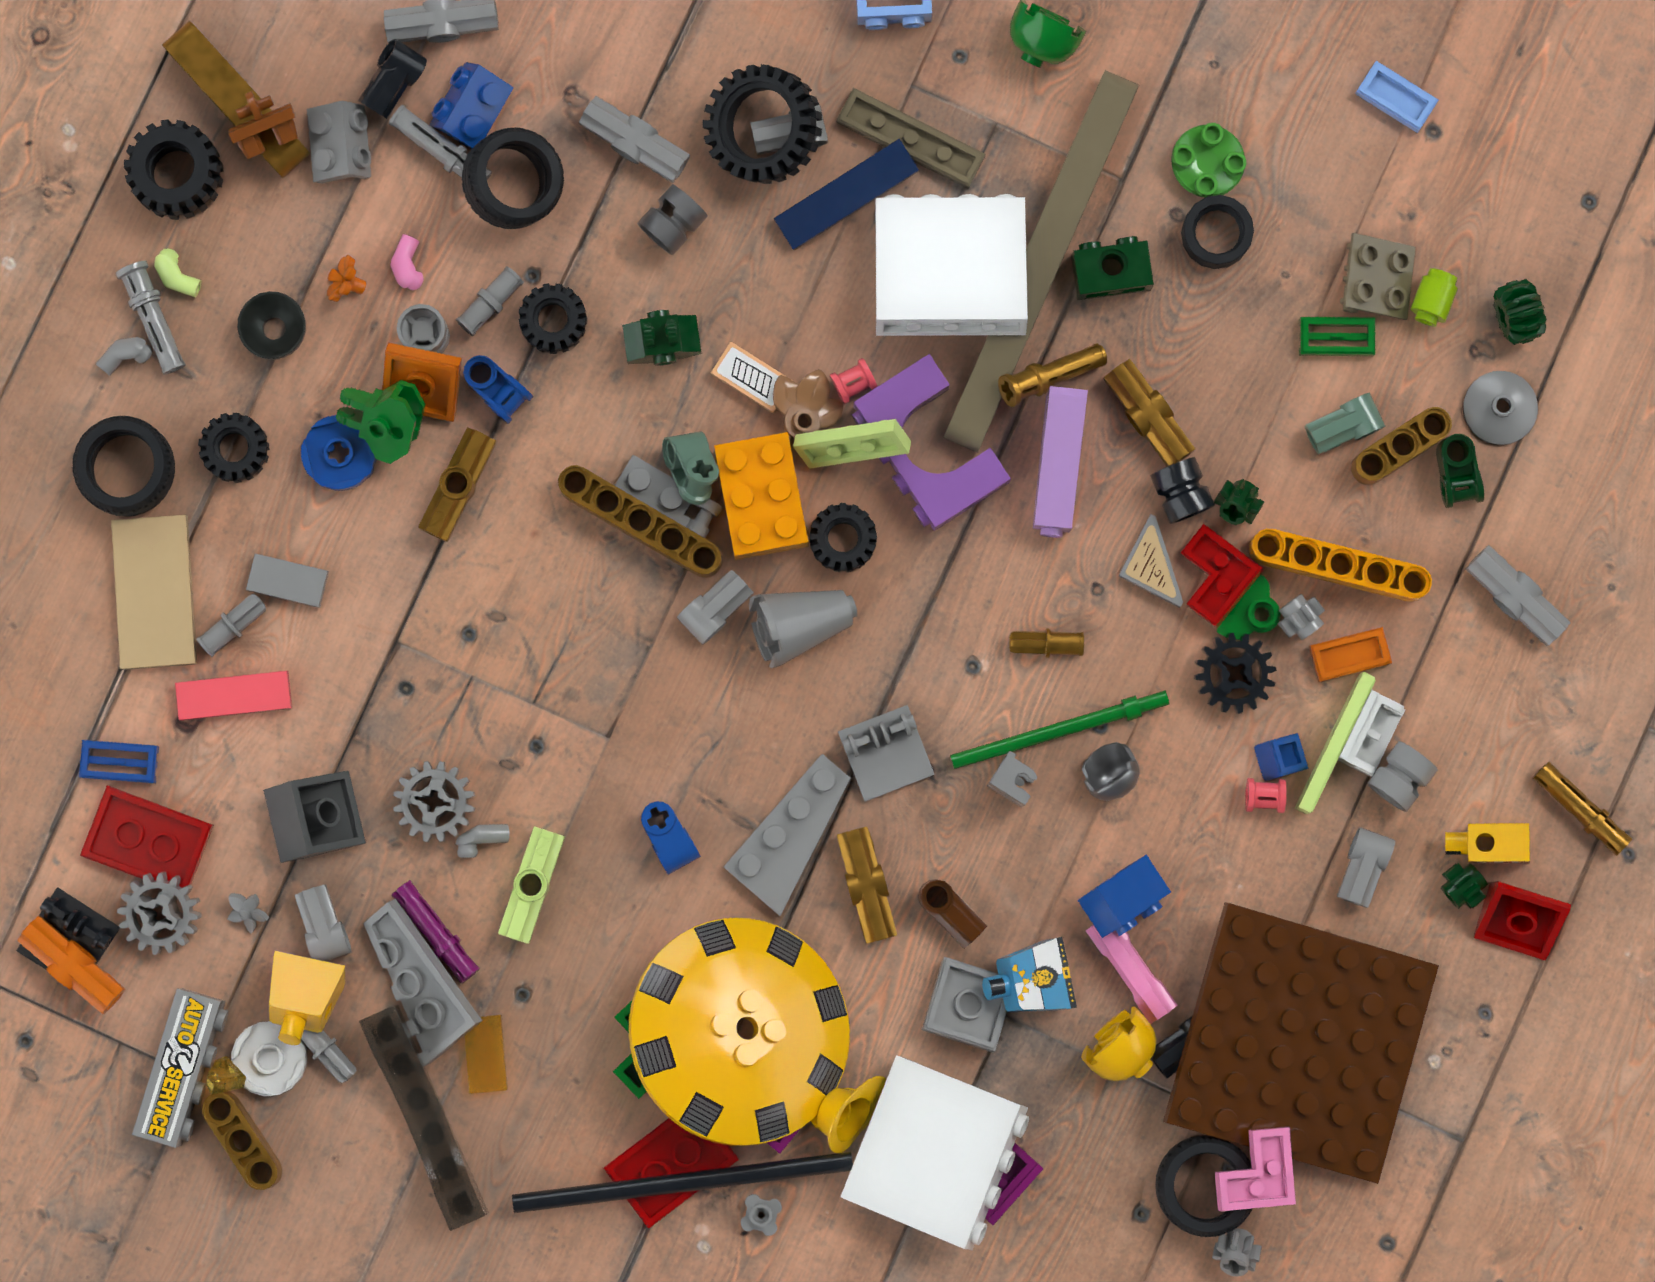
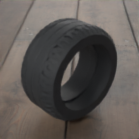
[462,127,564,229]
[72,416,175,517]
[1155,1135,1253,1237]

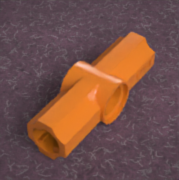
[17,916,126,1014]

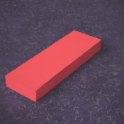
[175,671,292,721]

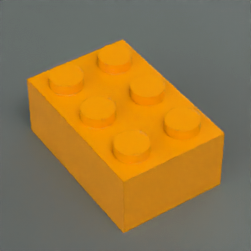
[714,432,809,560]

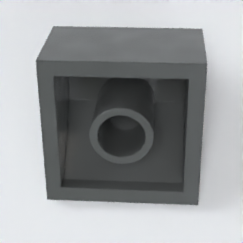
[263,770,366,863]

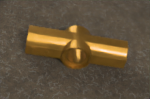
[1103,359,1195,467]
[418,427,497,542]
[837,826,897,944]

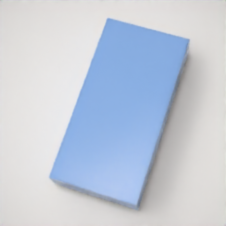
[1355,61,1439,133]

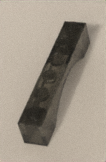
[359,1005,489,1231]

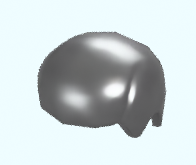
[1082,742,1140,801]

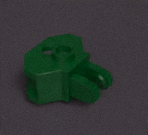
[622,310,702,366]

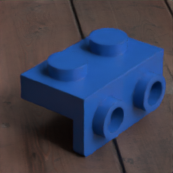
[429,62,514,149]

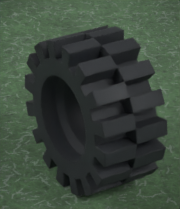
[518,283,587,354]
[198,412,270,483]
[810,503,877,572]

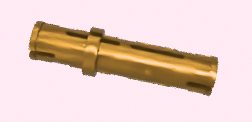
[1532,761,1633,856]

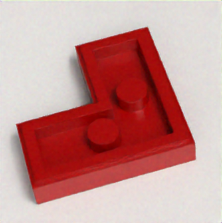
[1181,524,1264,628]

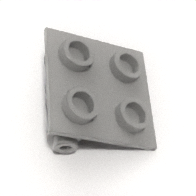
[838,705,935,801]

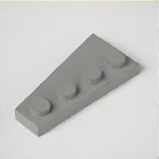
[724,754,850,916]
[363,899,482,1066]

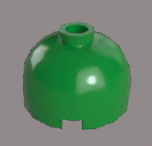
[1010,0,1087,68]

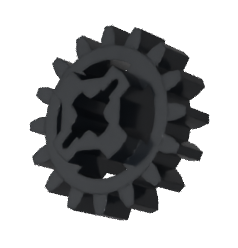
[1194,633,1277,714]

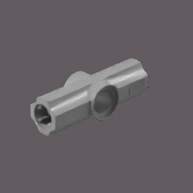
[384,0,499,43]
[579,96,690,183]
[1465,545,1571,646]

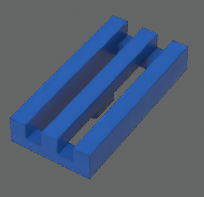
[79,740,159,784]

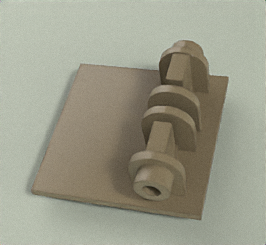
[1340,233,1416,320]

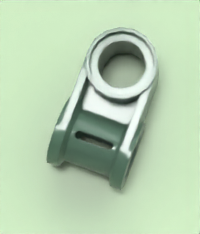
[662,431,719,505]

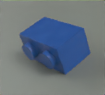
[1078,854,1171,938]

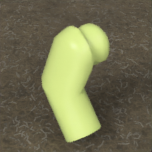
[154,248,202,298]

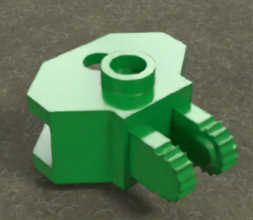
[336,380,426,464]

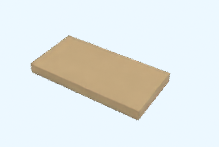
[111,515,197,670]

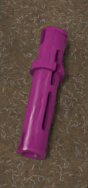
[392,880,480,984]

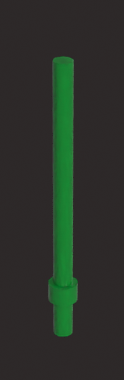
[950,690,1170,769]

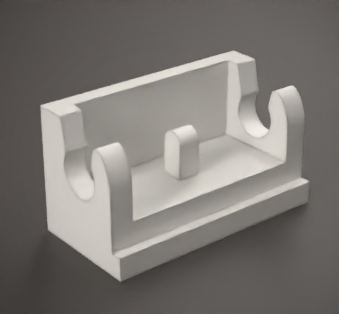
[1338,690,1405,777]

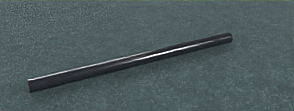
[512,1152,853,1213]

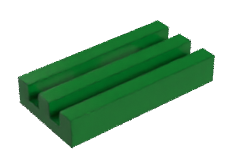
[1299,317,1375,356]

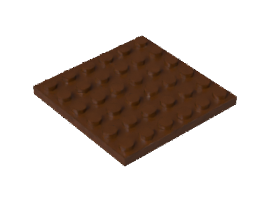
[1163,902,1439,1184]

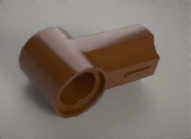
[918,879,987,949]

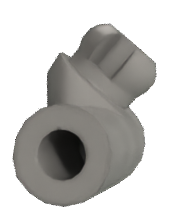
[96,337,152,376]
[455,824,510,858]

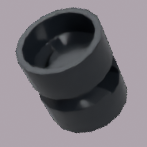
[1150,457,1215,524]

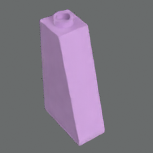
[1032,386,1088,538]

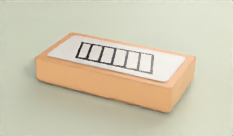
[711,342,793,414]

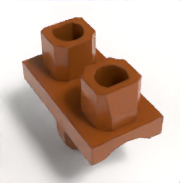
[228,91,298,159]

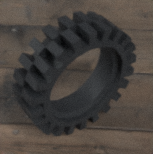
[703,64,822,184]

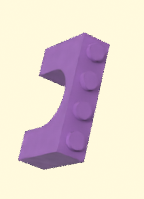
[851,354,1011,531]

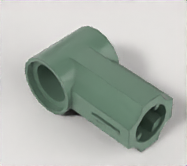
[1304,392,1386,455]

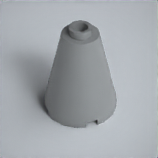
[749,590,857,669]

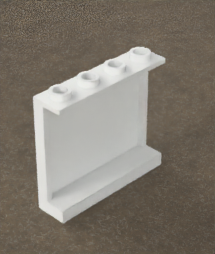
[875,194,1028,336]
[841,1055,1029,1250]

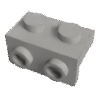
[307,101,371,184]

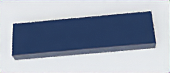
[774,139,919,250]

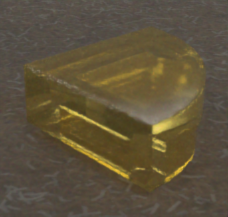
[206,1056,246,1095]

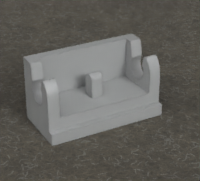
[987,751,1037,808]

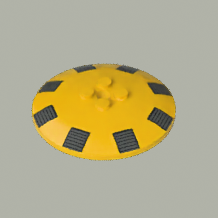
[629,918,850,1146]

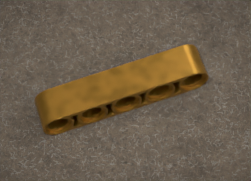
[162,20,310,178]
[558,465,722,578]

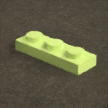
[793,419,911,469]

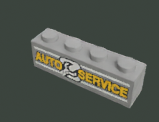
[132,988,229,1148]

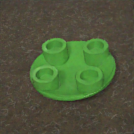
[1171,123,1247,198]

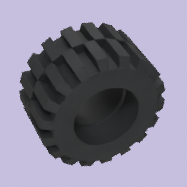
[124,119,224,220]

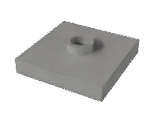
[922,957,1007,1053]

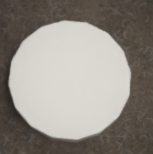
[231,1021,307,1096]

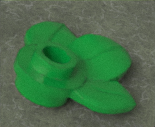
[1217,574,1281,640]

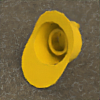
[811,1076,887,1153]

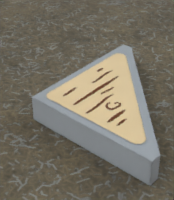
[1119,514,1183,608]

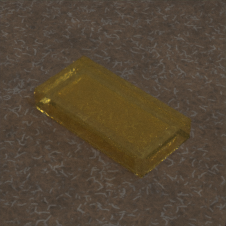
[464,1015,508,1094]

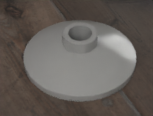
[1463,371,1538,445]

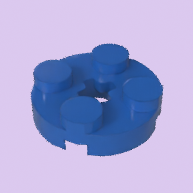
[301,415,377,491]

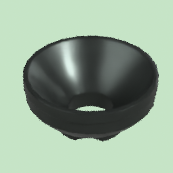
[237,291,306,360]

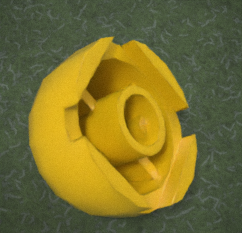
[1081,1006,1157,1081]

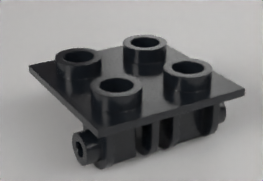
[16,887,120,970]

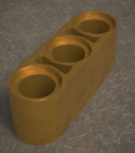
[1351,407,1452,485]
[202,1091,282,1190]

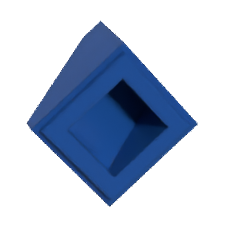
[1254,733,1309,781]

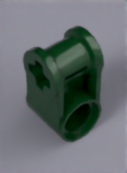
[1436,434,1484,508]

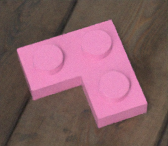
[1215,1127,1296,1211]

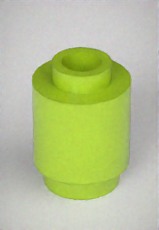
[1410,268,1458,327]

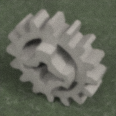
[393,761,475,842]
[117,871,202,955]

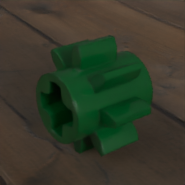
[1214,479,1264,526]
[1441,863,1488,909]

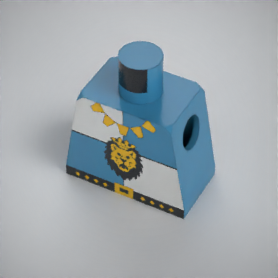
[982,937,1077,1012]

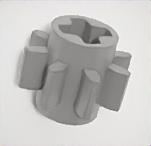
[1278,594,1325,640]
[1212,1228,1262,1276]

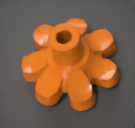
[327,255,366,302]

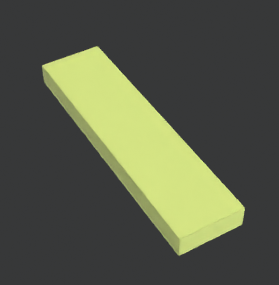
[1294,672,1376,814]

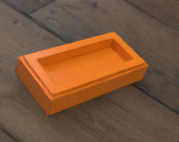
[1309,627,1392,683]

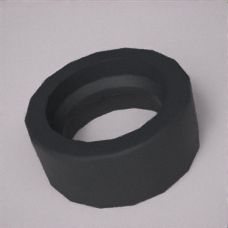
[1181,195,1254,269]

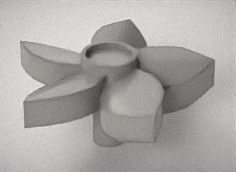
[228,893,270,934]

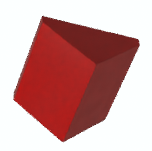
[1474,881,1571,961]

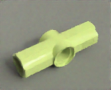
[498,826,565,944]

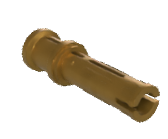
[998,343,1107,407]

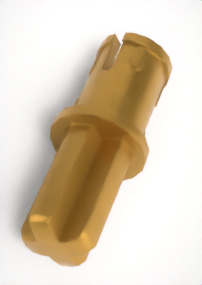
[1009,628,1084,658]

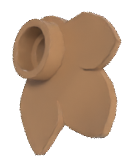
[773,369,843,439]

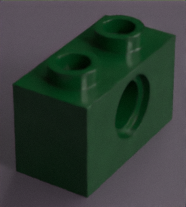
[1071,236,1154,300]

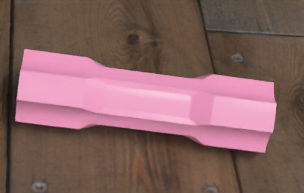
[1086,925,1177,1024]

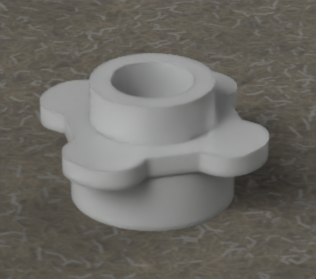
[741,1194,782,1236]

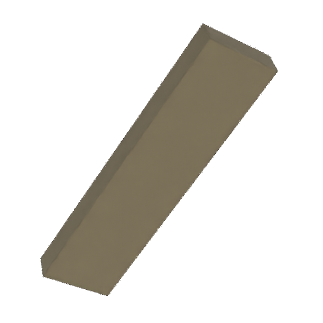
[837,88,986,189]

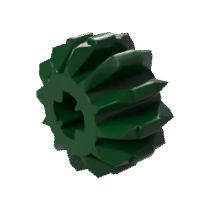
[1493,279,1547,345]

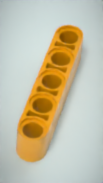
[1249,528,1432,602]

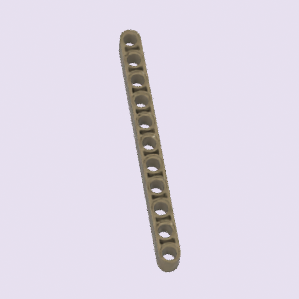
[944,70,1139,453]

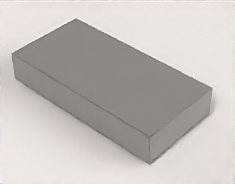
[246,553,329,608]

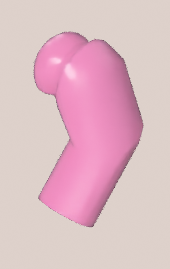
[390,234,424,290]

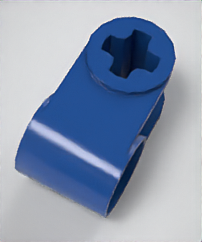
[463,355,533,424]
[641,801,701,875]

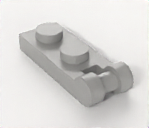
[615,455,723,538]

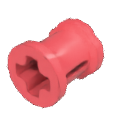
[829,358,878,405]
[1245,778,1286,813]

